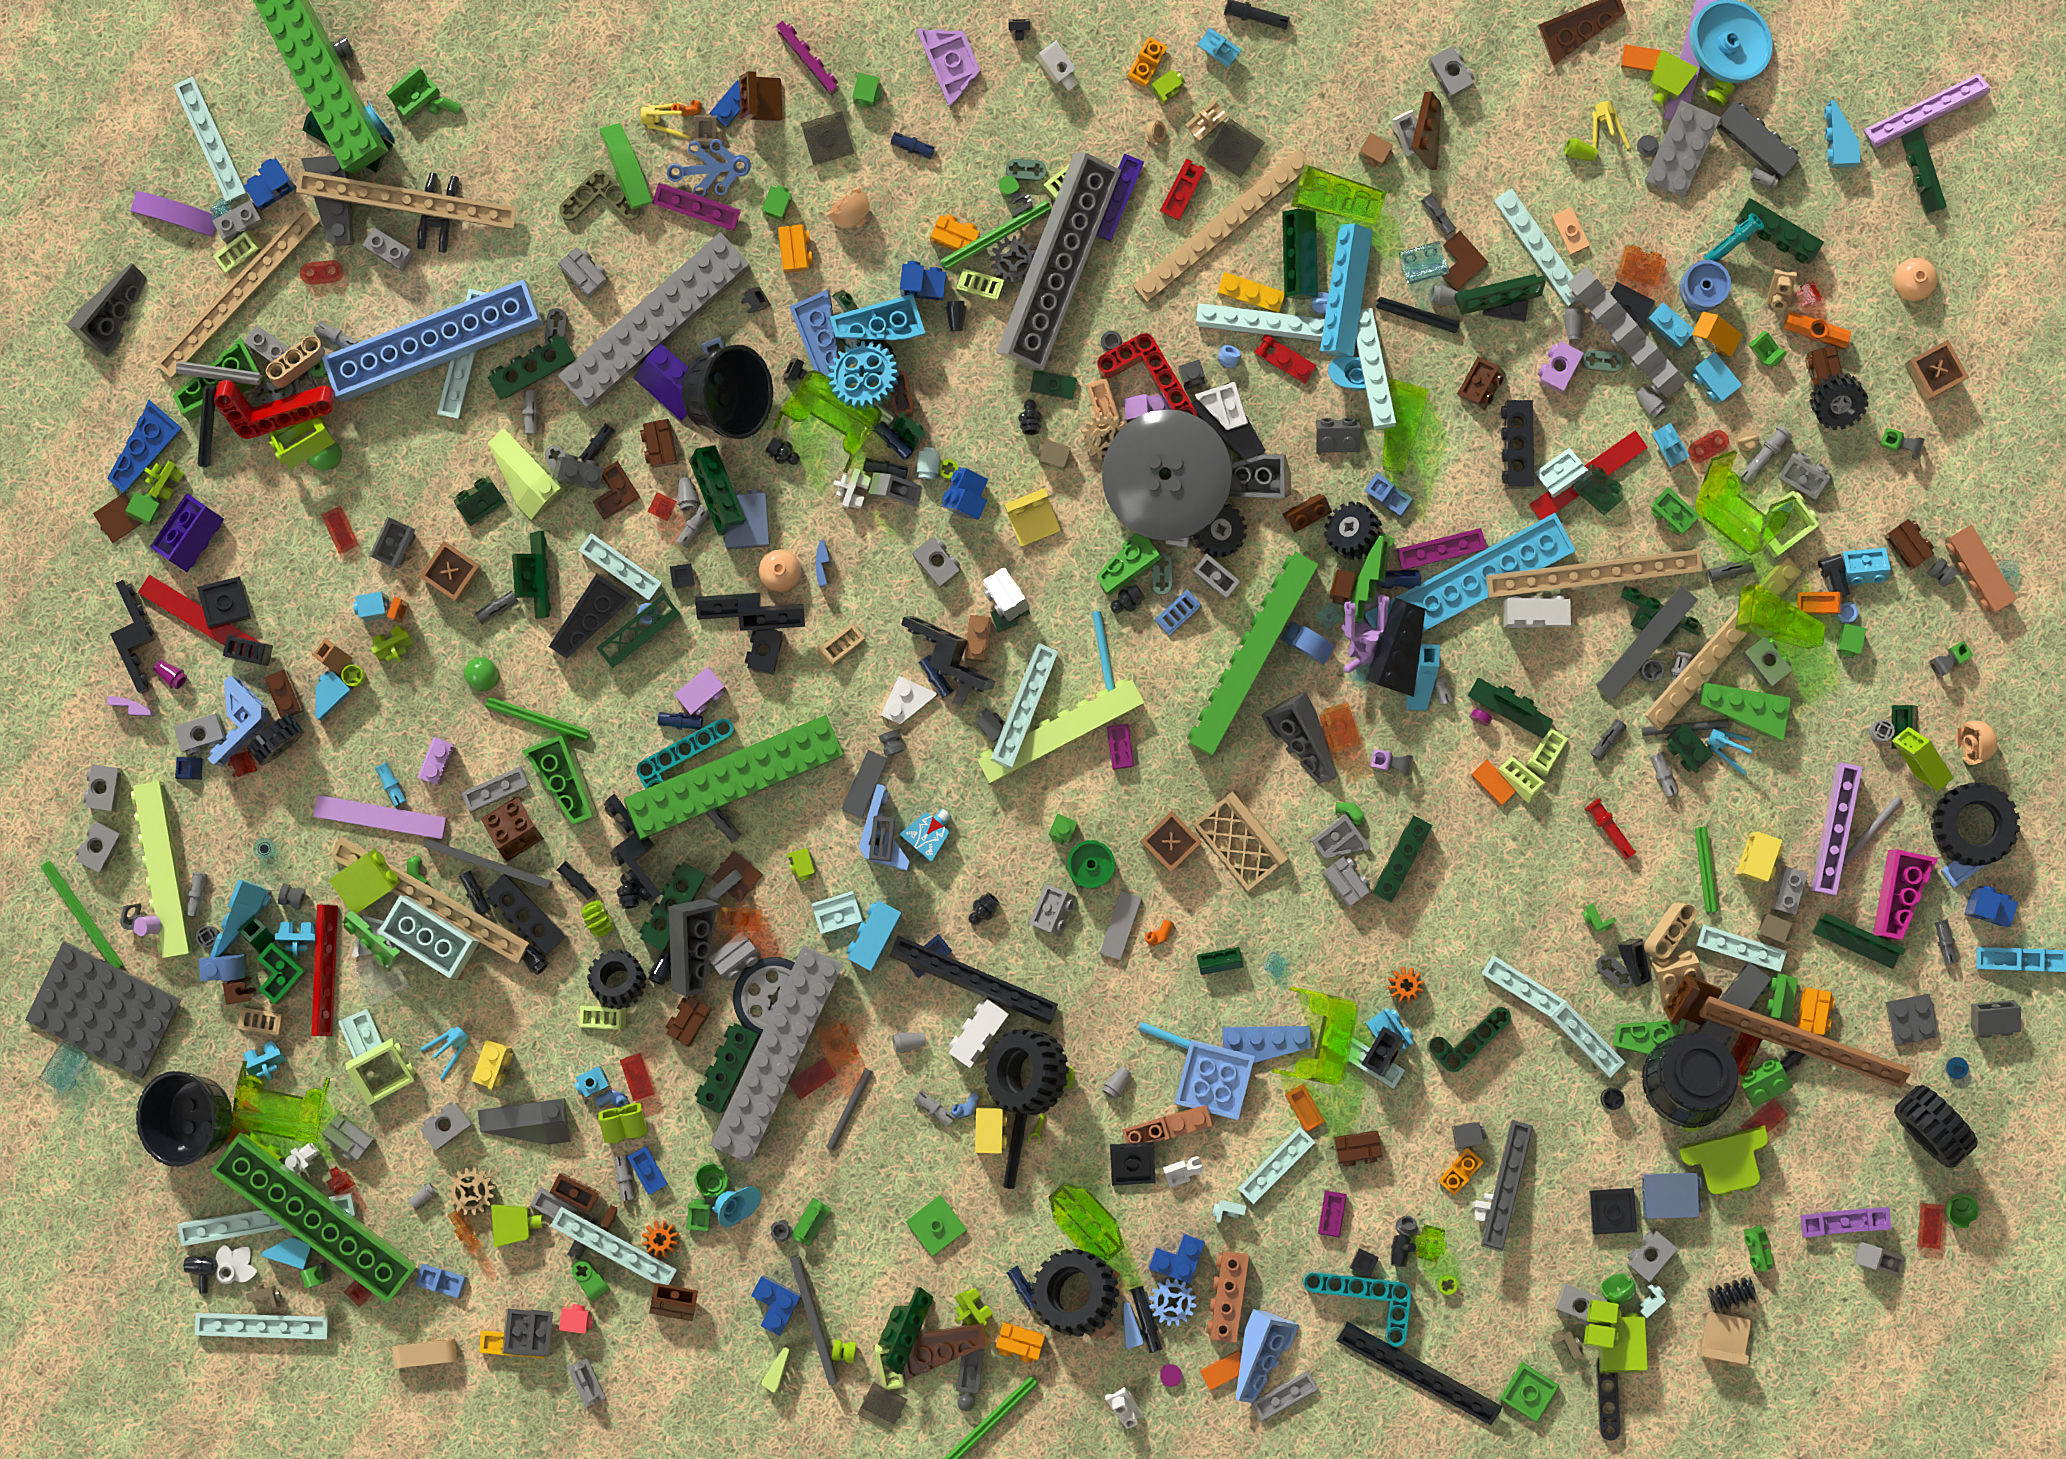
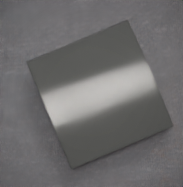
[502,1308,553,1357]

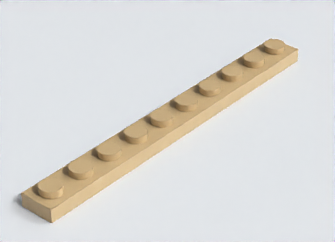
[1133,149,1312,303]
[296,171,517,230]
[155,206,321,379]
[1486,549,1703,597]
[1644,556,1802,730]
[331,837,530,964]

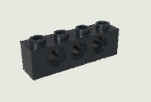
[1501,400,1534,489]
[485,874,567,954]

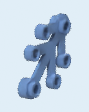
[667,139,751,196]

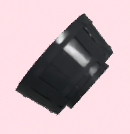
[681,345,773,439]
[1642,1033,1738,1128]
[136,1071,233,1167]

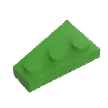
[343,910,400,969]

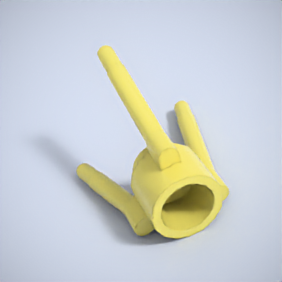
[1592,101,1631,150]
[641,103,691,139]

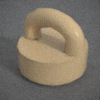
[1145,121,1166,143]
[1736,430,1759,452]

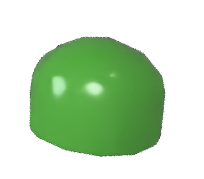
[307,441,342,471]
[464,657,499,691]
[694,1163,729,1198]
[1945,1193,1979,1228]
[1600,1273,1636,1305]

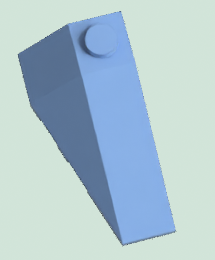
[1236,1309,1299,1403]

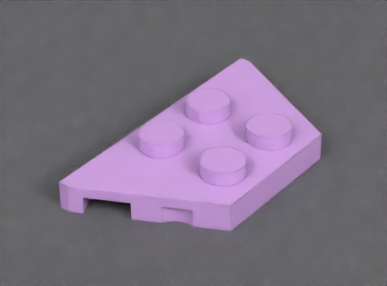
[916,28,980,107]

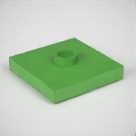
[906,1194,967,1256]
[1499,1361,1560,1423]

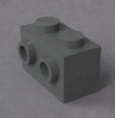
[552,454,604,491]
[1971,1000,2021,1038]

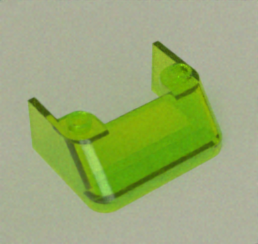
[773,370,882,474]
[1695,450,1797,555]
[1272,986,1358,1086]
[232,1061,330,1143]

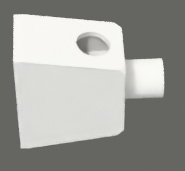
[1035,40,1078,91]

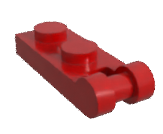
[1160,158,1206,221]
[1254,334,1317,384]

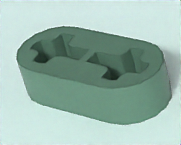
[1006,159,1047,181]
[1582,350,1624,373]
[1152,554,1172,595]

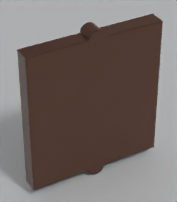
[93,493,143,543]
[711,850,763,902]

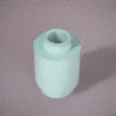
[917,447,940,480]

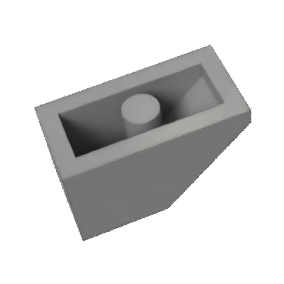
[868,472,921,506]
[1854,1242,1905,1277]

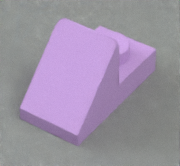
[1124,394,1169,420]

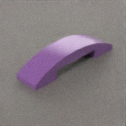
[130,191,219,237]
[1800,1207,1892,1237]

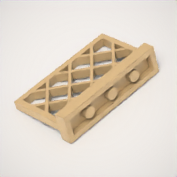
[1193,790,1289,891]

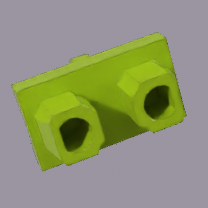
[144,460,184,500]
[371,625,415,664]
[954,1288,993,1326]

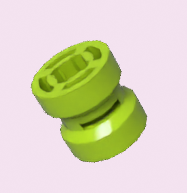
[1706,78,1735,107]
[341,665,366,688]
[832,1339,856,1364]

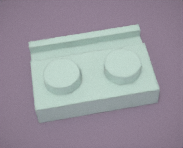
[1534,448,1589,498]
[811,891,862,934]
[338,1009,383,1058]

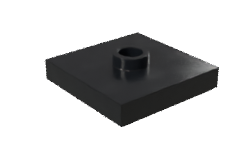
[1610,282,1655,328]
[197,576,251,629]
[1110,1142,1156,1186]
[1589,1188,1637,1235]

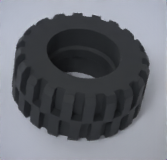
[1931,782,2020,866]
[985,1029,1069,1115]
[1894,1085,1978,1168]
[1031,1249,1119,1337]

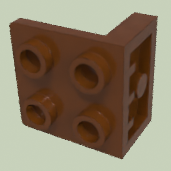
[739,71,783,121]
[481,797,544,862]
[1664,974,1723,1025]

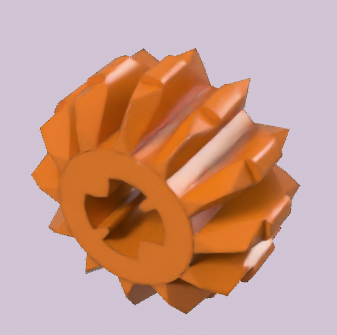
[1387,967,1425,1004]
[642,1220,679,1258]

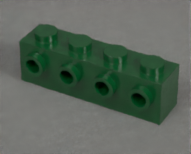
[1734,198,1824,265]
[1282,208,1318,300]
[695,1023,759,1114]

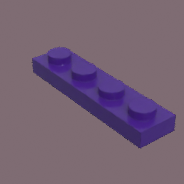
[1096,153,1144,242]

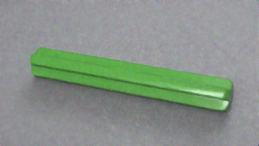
[1695,827,1718,913]

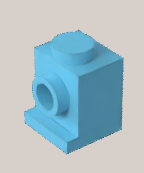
[574,1066,610,1097]

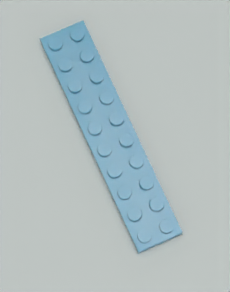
[1364,513,1576,643]

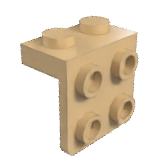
[1650,949,1702,1007]
[1700,1312,1751,1368]

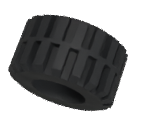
[587,949,647,1010]

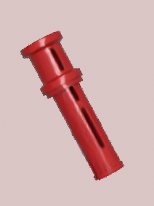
[1584,797,1637,860]

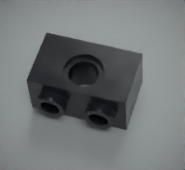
[745,629,784,676]
[1361,1026,1406,1077]

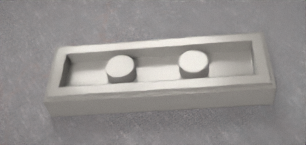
[461,766,530,813]
[1100,891,1141,960]
[1251,1370,1319,1422]

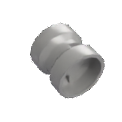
[1869,719,1895,742]

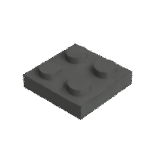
[1885,994,1938,1045]

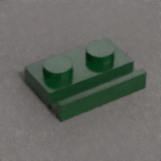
[891,411,925,451]

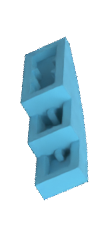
[1976,947,2066,972]

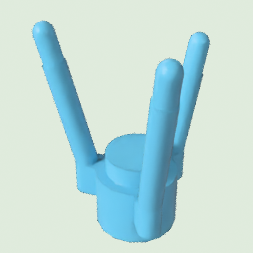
[1706,728,1753,775]
[420,1026,470,1080]

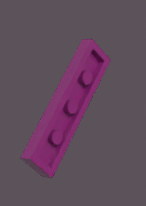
[776,21,838,96]
[652,182,741,231]
[1397,528,1487,571]

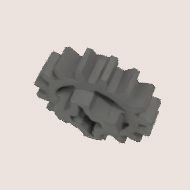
[990,236,1036,284]

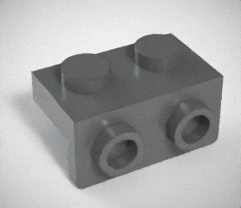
[1316,417,1361,453]
[369,517,415,568]

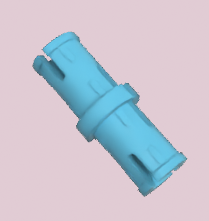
[375,762,407,807]

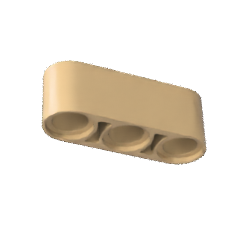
[266,336,325,388]
[1644,902,1697,959]
[392,1338,457,1368]

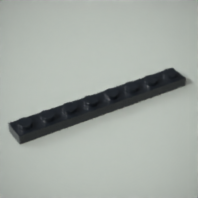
[889,936,1058,1025]
[1336,1321,1502,1426]

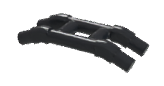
[417,172,459,253]

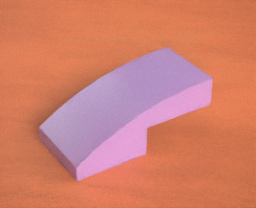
[107,696,155,717]

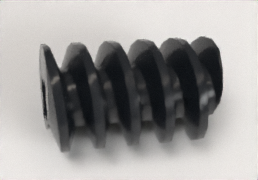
[1707,1277,1757,1313]

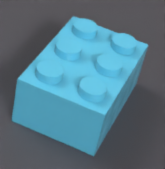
[846,900,903,971]

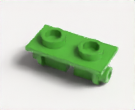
[791,1198,831,1246]
[1743,1225,1774,1272]

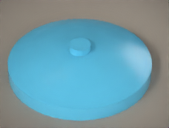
[1690,0,1773,83]

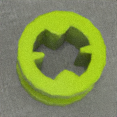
[939,459,958,480]
[1437,1275,1458,1295]

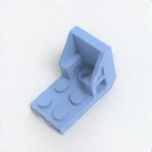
[207,675,269,767]
[859,784,910,871]

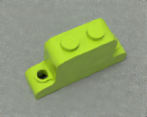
[1679,1125,1768,1197]

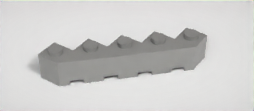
[1566,267,1687,398]

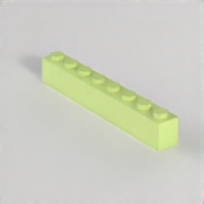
[977,679,1144,784]
[131,781,193,958]

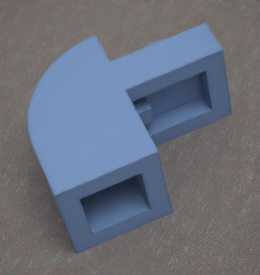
[1281,622,1335,665]
[199,953,247,981]

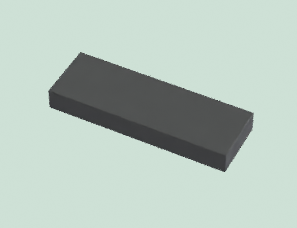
[841,750,888,818]

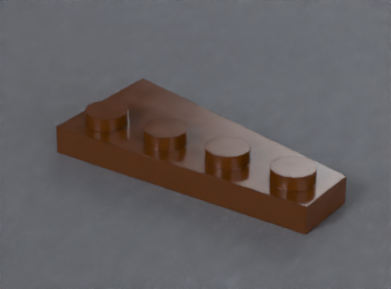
[1537,0,1626,65]
[904,1323,988,1380]

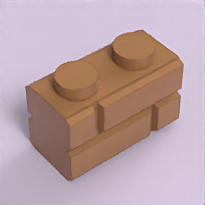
[964,615,992,663]

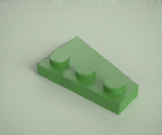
[1097,532,1162,596]
[1612,1019,1686,1055]

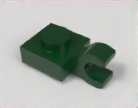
[990,609,1030,633]

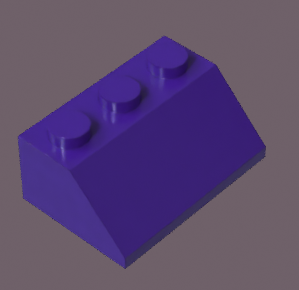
[633,343,688,421]
[150,493,224,572]

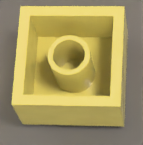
[1736,831,1783,883]
[975,1107,1007,1153]

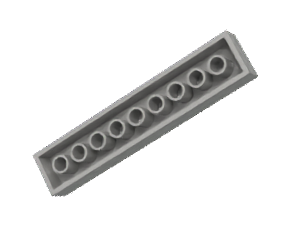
[996,153,1121,371]
[558,232,751,411]
[710,944,843,1164]

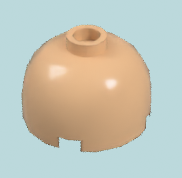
[826,187,870,229]
[1893,258,1938,301]
[758,549,802,593]
[1955,721,1998,765]

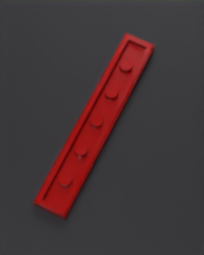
[1529,430,1648,520]
[138,575,259,658]
[311,904,338,1036]

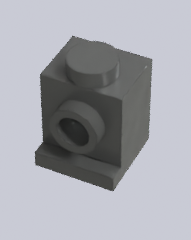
[1178,359,1205,390]
[976,708,1004,743]

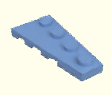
[789,290,839,387]
[1222,1026,1311,1063]

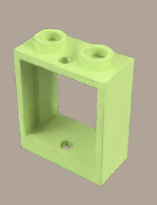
[1748,491,1819,558]
[346,1038,416,1106]

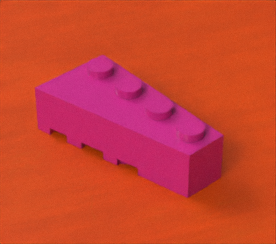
[1873,849,1938,940]

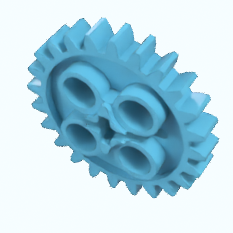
[828,341,899,410]

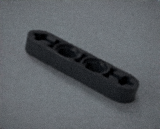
[1596,1357,1620,1441]

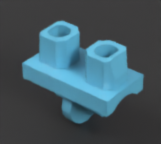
[1197,28,1241,68]
[1651,423,1690,468]
[275,922,316,958]
[242,1041,287,1080]

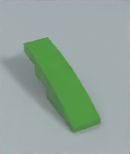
[600,123,652,209]
[1351,536,1390,624]

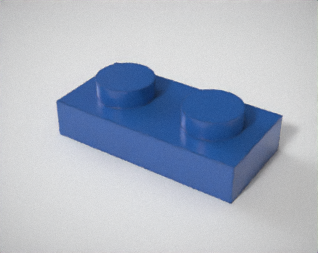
[710,80,740,128]
[627,1146,668,1195]

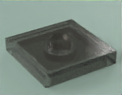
[801,111,855,166]
[1205,118,1265,179]

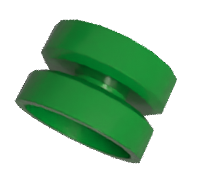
[1067,840,1115,889]

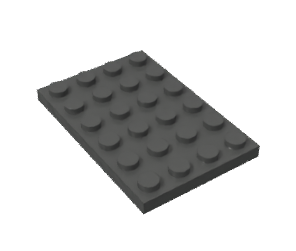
[25,941,182,1078]

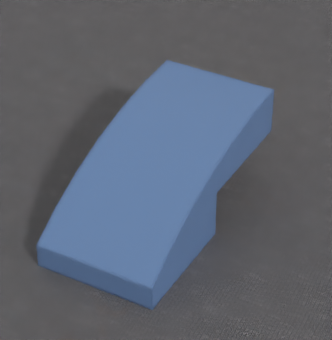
[1365,473,1414,518]
[816,540,831,588]
[415,1264,467,1298]

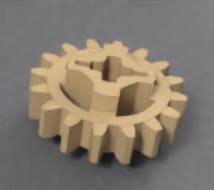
[1081,412,1125,459]
[447,1167,495,1215]

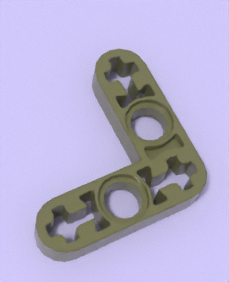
[559,170,640,221]

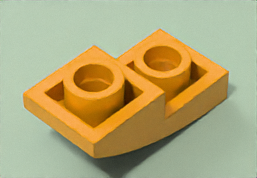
[1127,37,1168,88]
[1438,1147,1484,1196]

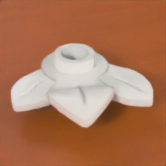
[215,1244,257,1284]

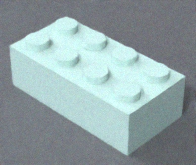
[378,895,480,979]

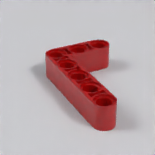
[1097,333,1197,416]
[214,380,335,439]

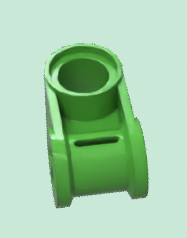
[572,1260,610,1302]

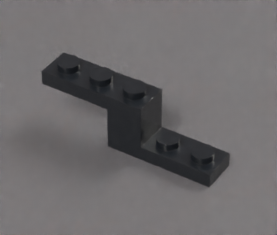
[110,580,155,694]
[695,593,805,631]
[901,616,996,692]
[603,794,661,904]

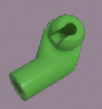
[428,97,461,114]
[1335,802,1365,826]
[406,855,428,884]

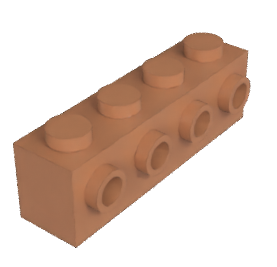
[1206,1250,1249,1343]

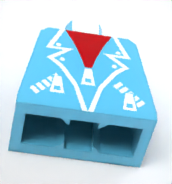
[900,808,952,862]

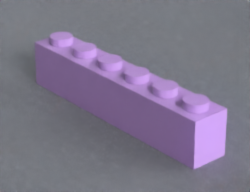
[1810,762,1862,896]

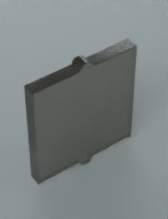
[857,1382,908,1432]

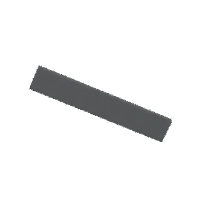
[1596,585,1698,700]
[423,839,552,889]
[1481,1120,1533,1252]
[790,1255,838,1385]

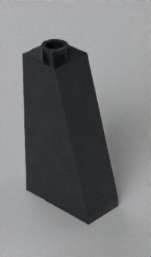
[1191,383,1266,461]

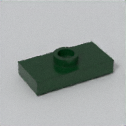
[1030,370,1077,400]
[1196,947,1244,975]

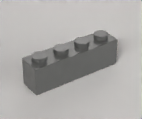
[1717,101,1800,181]
[1695,963,1771,1046]

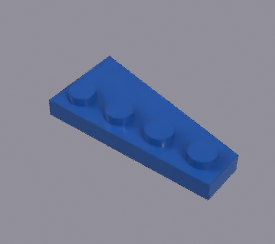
[107,400,183,493]

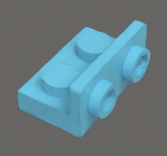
[1842,548,1891,585]
[1366,1008,1414,1054]

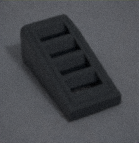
[222,635,273,666]
[1618,939,1651,987]

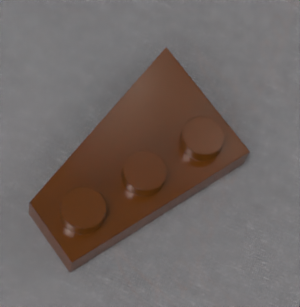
[1411,91,1441,170]

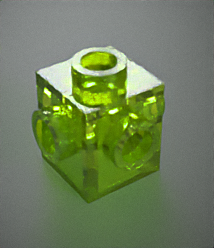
[1414,1224,1447,1263]

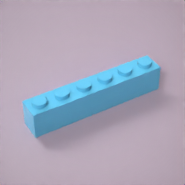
[1320,223,1373,357]

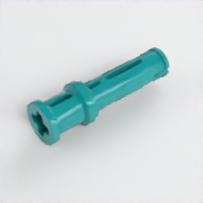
[1704,213,1764,262]

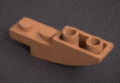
[1122,1104,1214,1143]

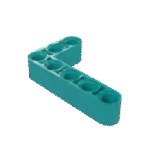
[636,718,734,789]
[1303,1271,1411,1347]

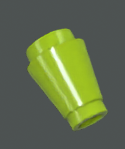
[1564,137,1598,162]

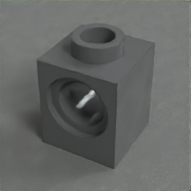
[1452,1122,1486,1148]

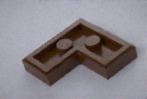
[1442,231,1489,291]
[592,460,641,520]

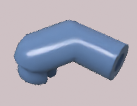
[595,1089,628,1108]
[951,1092,981,1118]

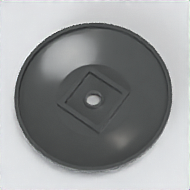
[1102,410,1232,541]

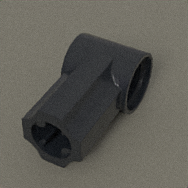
[1818,554,1850,597]

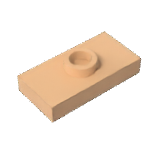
[1551,207,1590,255]
[1086,378,1119,425]

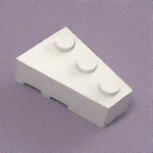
[1503,596,1571,628]
[948,999,1009,1068]

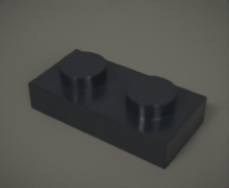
[1482,299,1529,322]

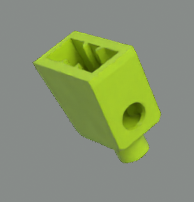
[1649,50,1699,106]
[491,1204,543,1247]

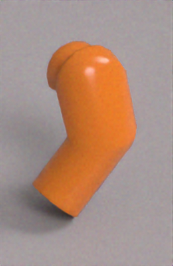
[671,100,702,117]
[1145,919,1174,946]

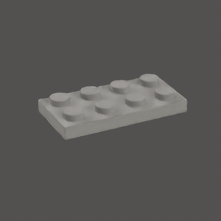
[1645,100,1721,197]

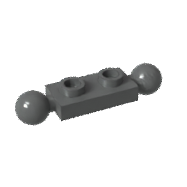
[957,1348,985,1412]

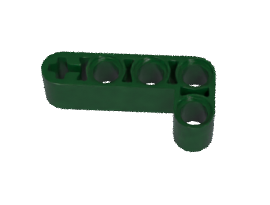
[1427,1007,1511,1072]

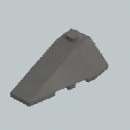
[66,263,146,357]
[1229,454,1291,498]
[1261,692,1337,784]
[478,1098,570,1145]

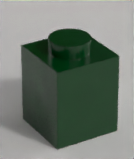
[238,915,275,954]

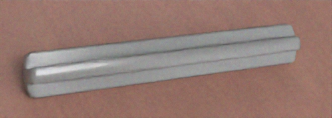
[176,361,262,385]

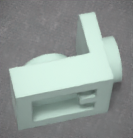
[1212,1200,1246,1223]
[1638,1283,1666,1318]

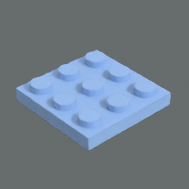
[1174,1039,1255,1120]

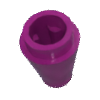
[153,660,187,689]

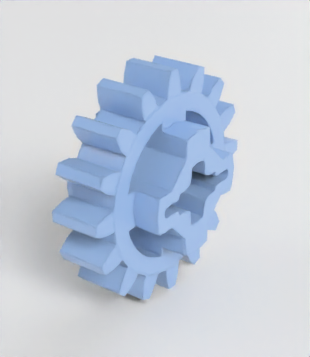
[1149,1278,1196,1326]

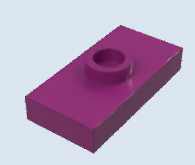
[1107,724,1134,770]
[1317,1190,1347,1238]

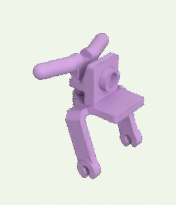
[1342,594,1389,673]

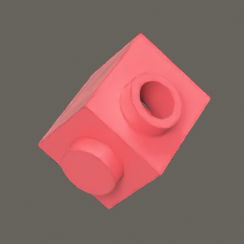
[559,1304,593,1334]

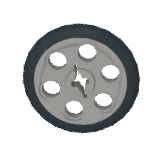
[733,957,795,1037]

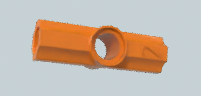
[1783,311,1852,350]

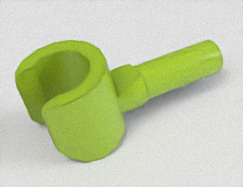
[1028,1114,1046,1145]

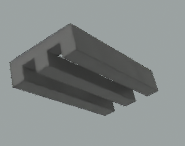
[869,816,896,862]

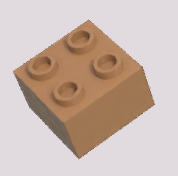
[1905,340,1969,402]
[419,541,483,603]
[1140,811,1202,873]

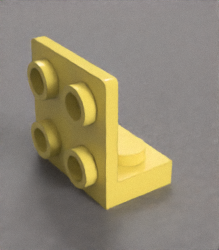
[1005,488,1060,547]
[471,1039,513,1090]

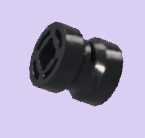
[1600,1088,1625,1110]

